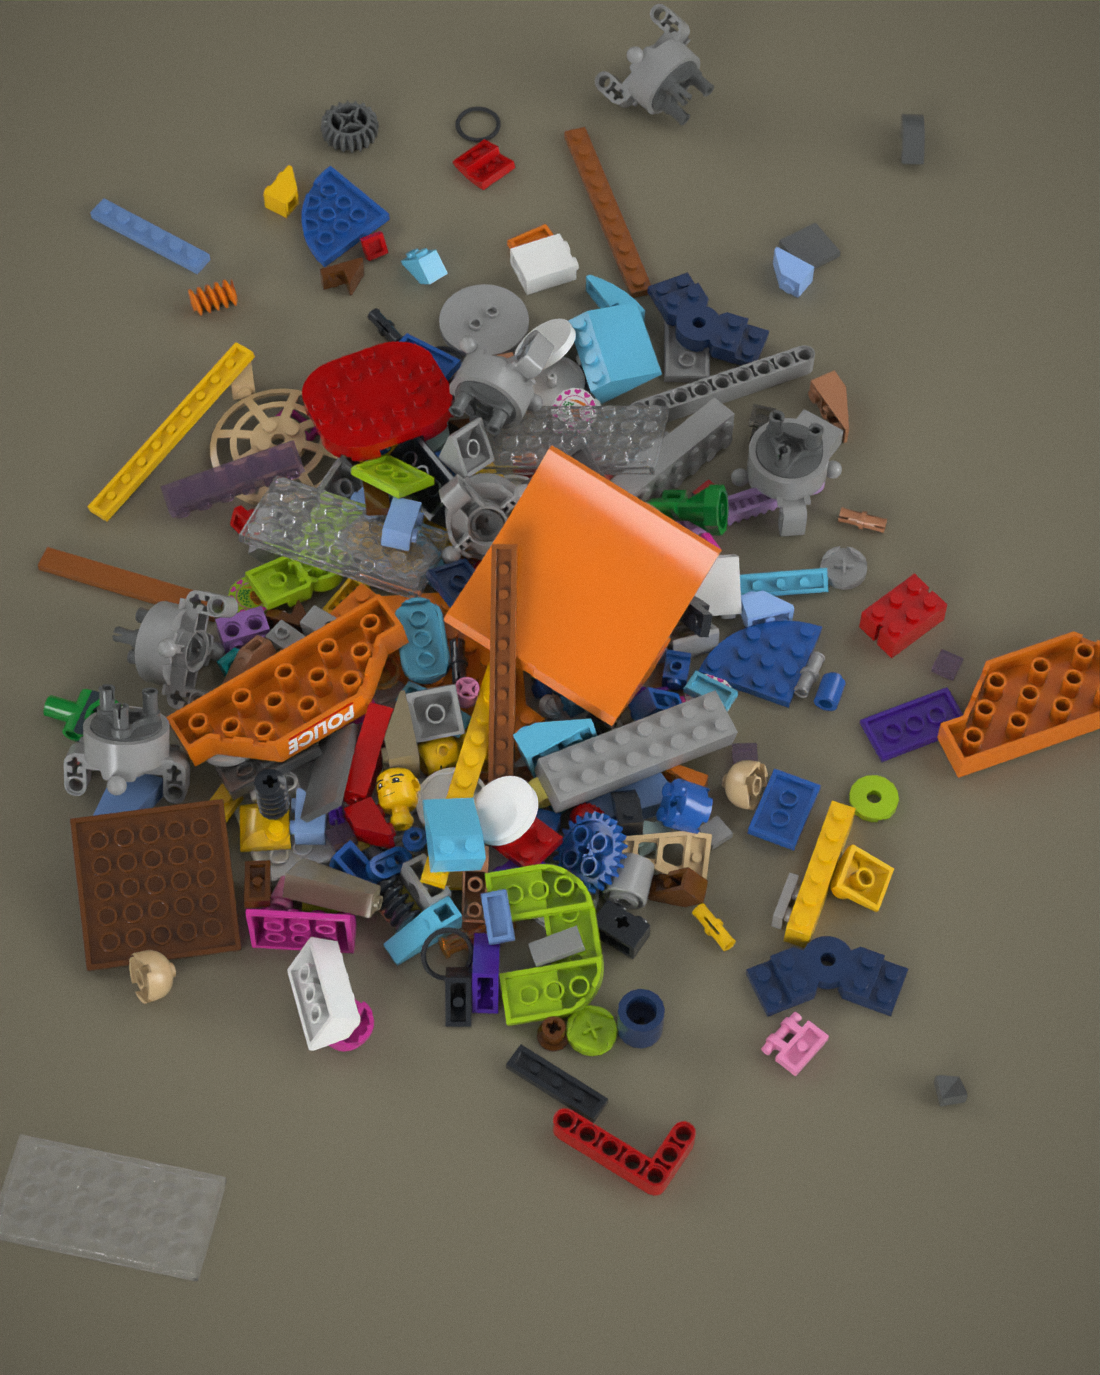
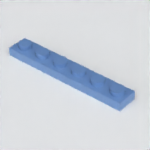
[90,198,210,274]

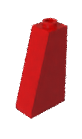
[343,702,394,805]

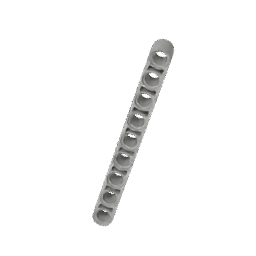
[627,345,815,432]

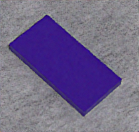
[860,687,963,762]

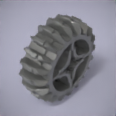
[320,100,379,153]

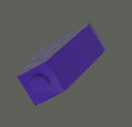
[472,933,500,1014]

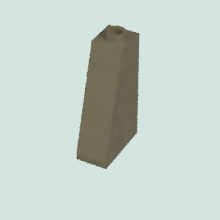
[283,857,383,918]

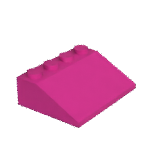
[246,907,357,954]

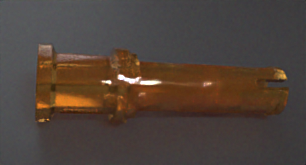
[438,922,516,959]

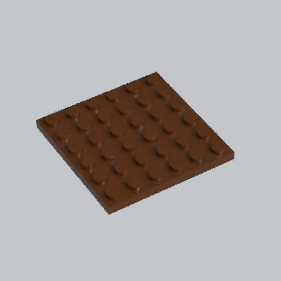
[70,799,242,971]

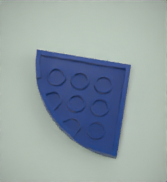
[302,166,390,267]
[698,620,822,708]

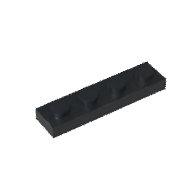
[506,1044,608,1123]

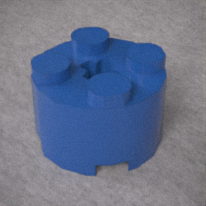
[656,778,713,834]

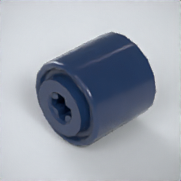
[617,989,665,1049]

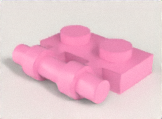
[761,1012,829,1076]

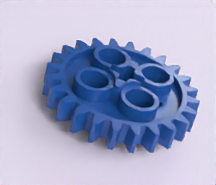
[553,811,628,894]

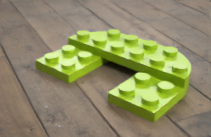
[485,864,604,1026]

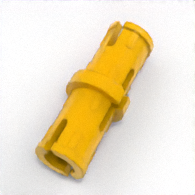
[692,903,736,951]

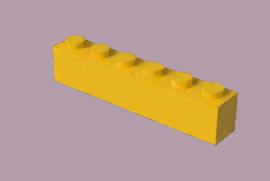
[784,801,856,948]

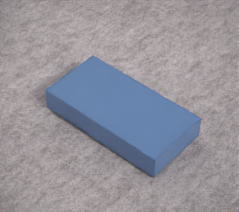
[481,889,515,945]

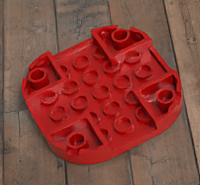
[302,341,454,461]

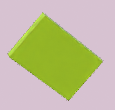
[351,454,434,499]

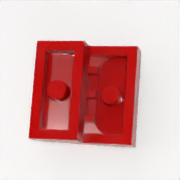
[452,139,515,190]

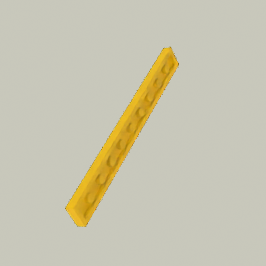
[87,342,255,522]
[420,662,490,889]

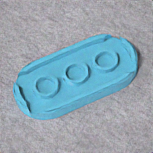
[395,597,450,684]

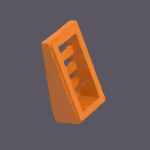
[661,765,709,787]

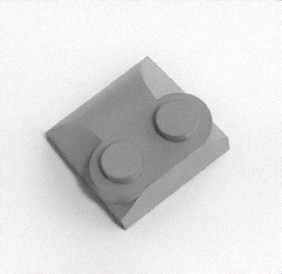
[406,684,465,743]

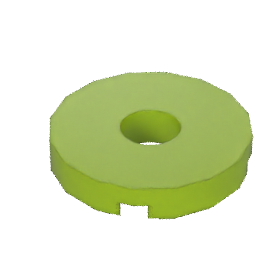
[849,775,899,822]

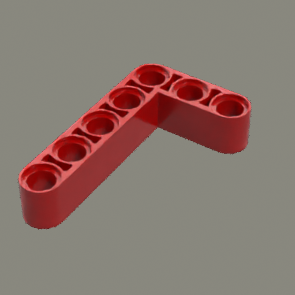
[553,1108,696,1196]

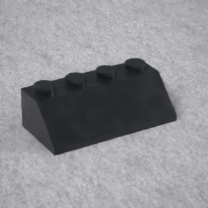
[390,436,454,529]

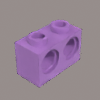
[215,606,270,654]

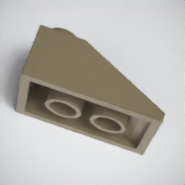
[381,690,420,779]

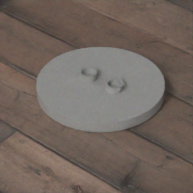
[439,284,529,357]

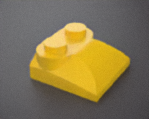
[239,803,291,852]
[830,844,894,912]

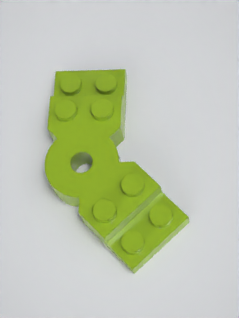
[245,504,363,610]

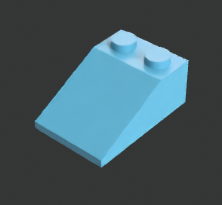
[513,718,597,778]
[422,798,486,873]

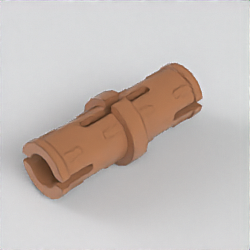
[838,507,887,533]

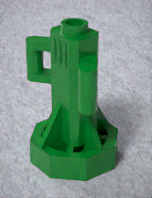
[647,485,729,536]

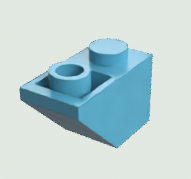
[401,248,448,284]

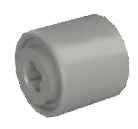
[602,852,654,909]

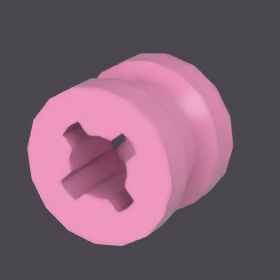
[456,677,479,708]

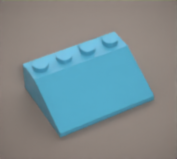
[568,302,662,404]

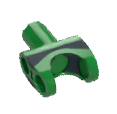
[43,689,122,743]

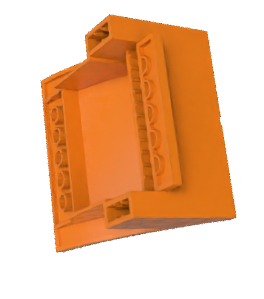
[443,445,722,726]

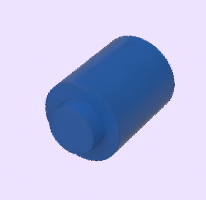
[814,672,846,711]

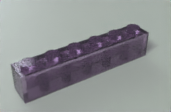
[160,440,305,519]

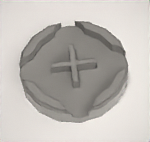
[820,546,867,590]

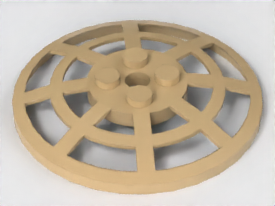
[210,388,347,508]

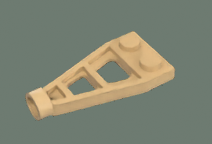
[622,831,712,880]

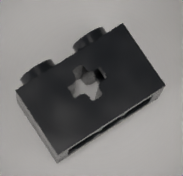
[596,900,651,959]

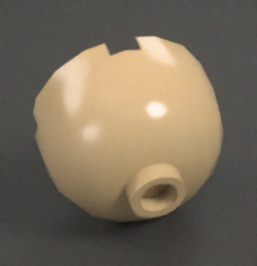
[722,760,768,810]
[129,950,176,1004]

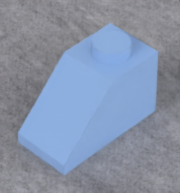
[773,247,814,298]
[741,590,794,628]

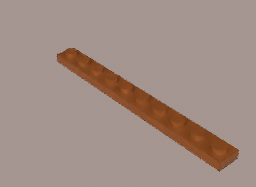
[564,127,651,298]
[488,544,518,783]

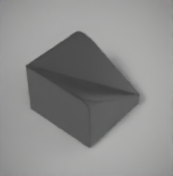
[934,1075,968,1107]

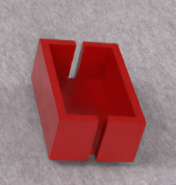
[859,573,948,658]

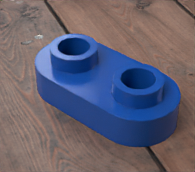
[366,846,412,882]

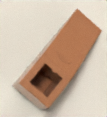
[808,370,849,443]
[222,635,277,684]
[462,845,489,923]

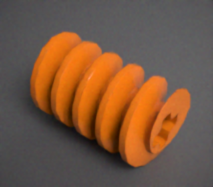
[188,279,238,316]

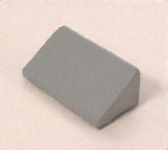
[528,926,585,967]

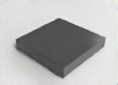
[779,222,840,269]

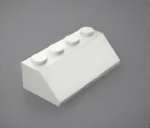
[287,937,361,1051]

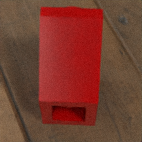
[344,796,396,849]

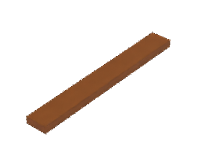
[38,547,223,622]

